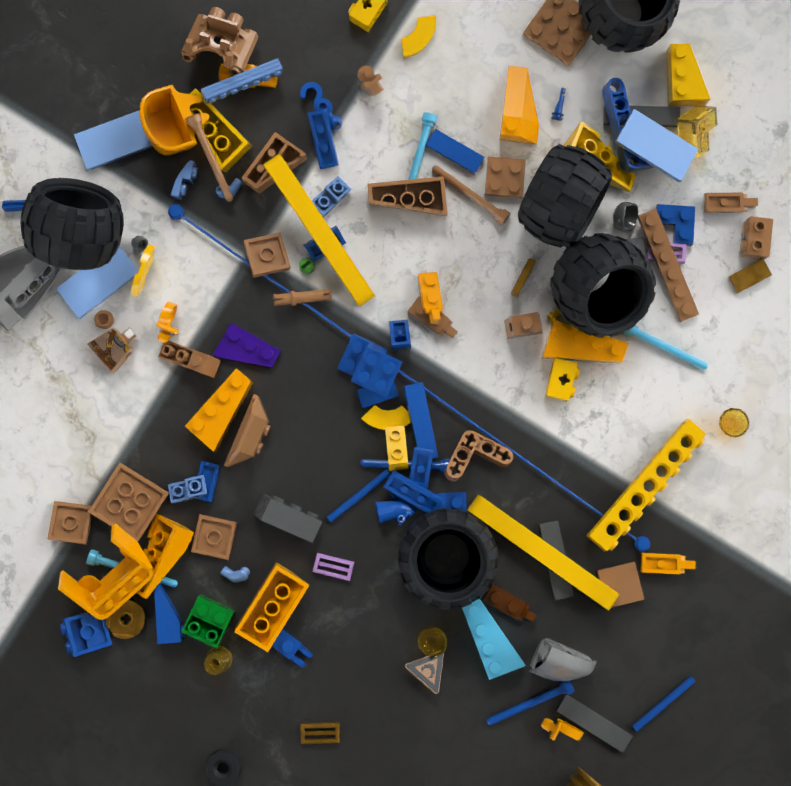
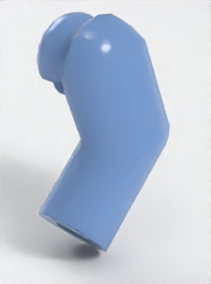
[216,178,243,198]
[220,566,250,583]

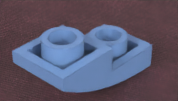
[171,160,198,200]
[312,176,351,217]
[168,475,207,504]

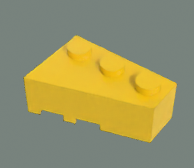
[666,43,711,106]

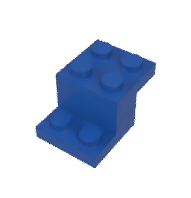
[337,333,402,397]

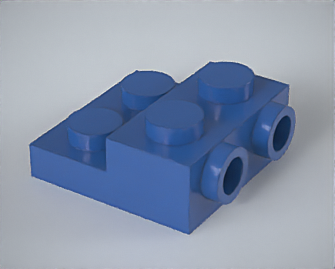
[60,612,112,657]

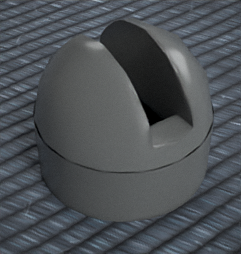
[131,235,148,252]

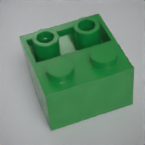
[182,594,236,649]

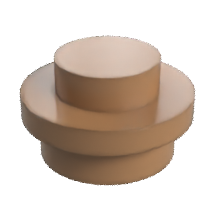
[94,310,114,329]

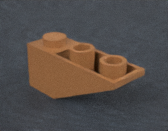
[158,341,221,378]

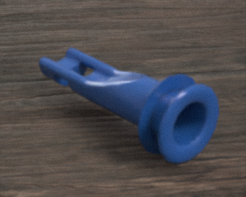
[551,88,566,121]

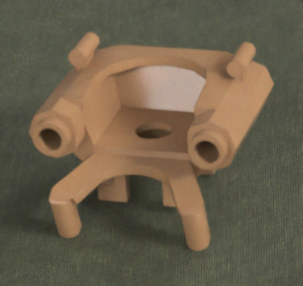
[181,7,259,76]

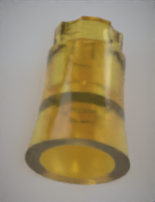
[204,646,232,675]

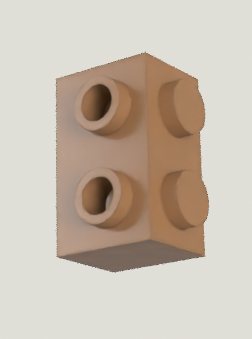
[740,216,773,260]

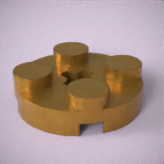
[106,599,146,639]

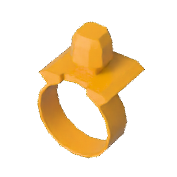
[156,301,179,343]
[541,718,584,741]

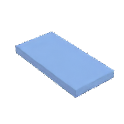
[615,109,698,182]
[74,111,153,171]
[56,246,139,319]

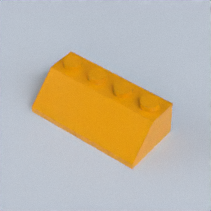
[234,562,309,652]

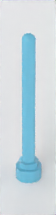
[408,112,438,180]
[622,326,708,370]
[86,549,178,588]

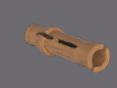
[273,288,332,306]

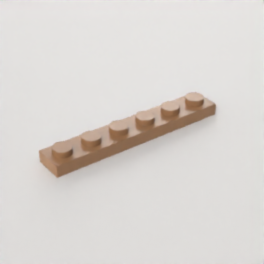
[637,208,699,322]

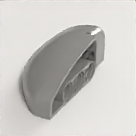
[0,246,63,331]
[529,638,597,681]

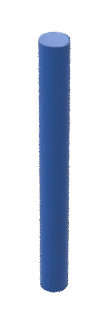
[327,469,391,523]
[632,676,696,732]

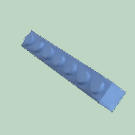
[201,58,283,104]

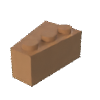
[242,132,308,194]

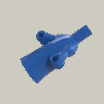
[375,492,419,525]

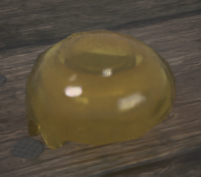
[719,408,750,437]
[417,626,447,657]

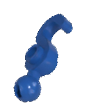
[300,82,342,130]

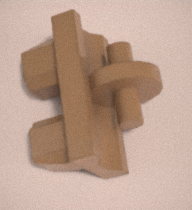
[357,66,384,96]

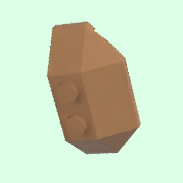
[224,394,271,467]

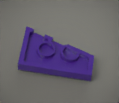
[212,323,281,368]

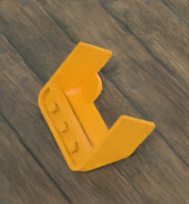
[58,523,153,620]

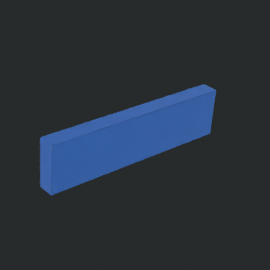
[403,382,438,459]

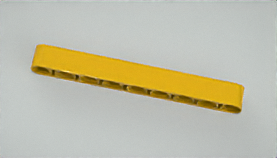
[263,154,376,307]
[467,494,620,611]

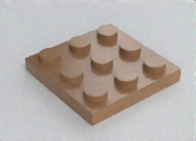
[523,0,591,66]
[88,462,169,542]

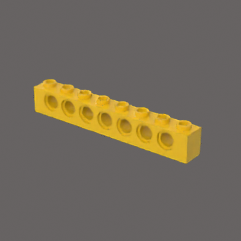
[586,419,706,551]

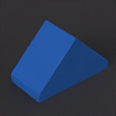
[389,319,411,351]

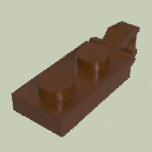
[483,584,537,622]

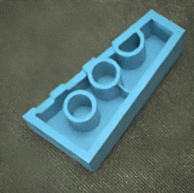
[462,598,526,680]

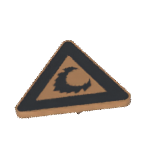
[405,651,444,694]

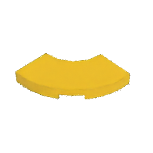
[401,15,436,59]
[131,244,155,297]
[361,405,410,430]

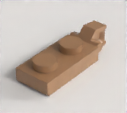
[704,192,758,213]
[408,296,458,338]

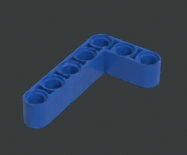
[602,78,654,173]

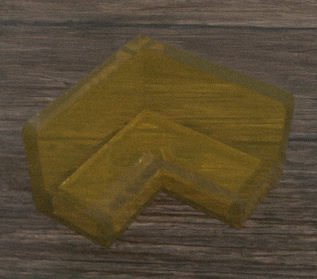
[677,105,718,157]

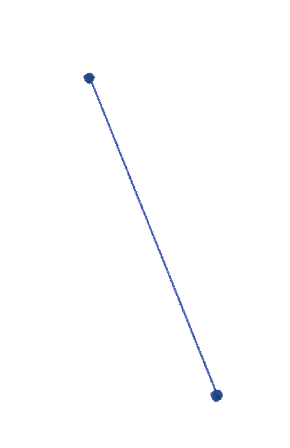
[168,204,650,552]

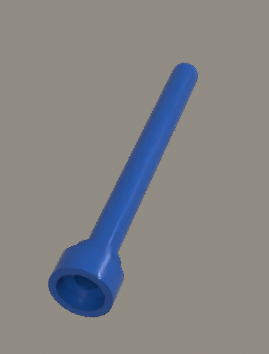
[360,459,452,474]
[486,681,575,725]

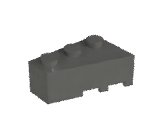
[254,493,322,543]

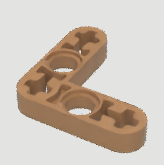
[445,430,513,481]

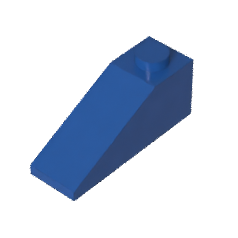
[154,584,187,644]

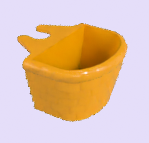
[139,85,209,156]

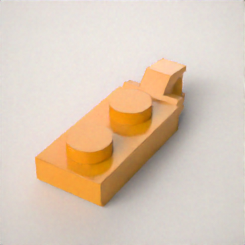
[417,272,443,324]
[640,553,696,574]

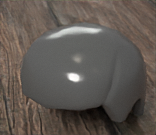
[613,202,638,231]

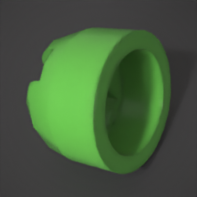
[299,258,315,274]

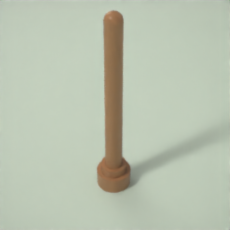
[185,113,233,202]
[432,165,511,225]

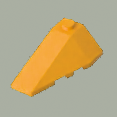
[136,514,194,599]

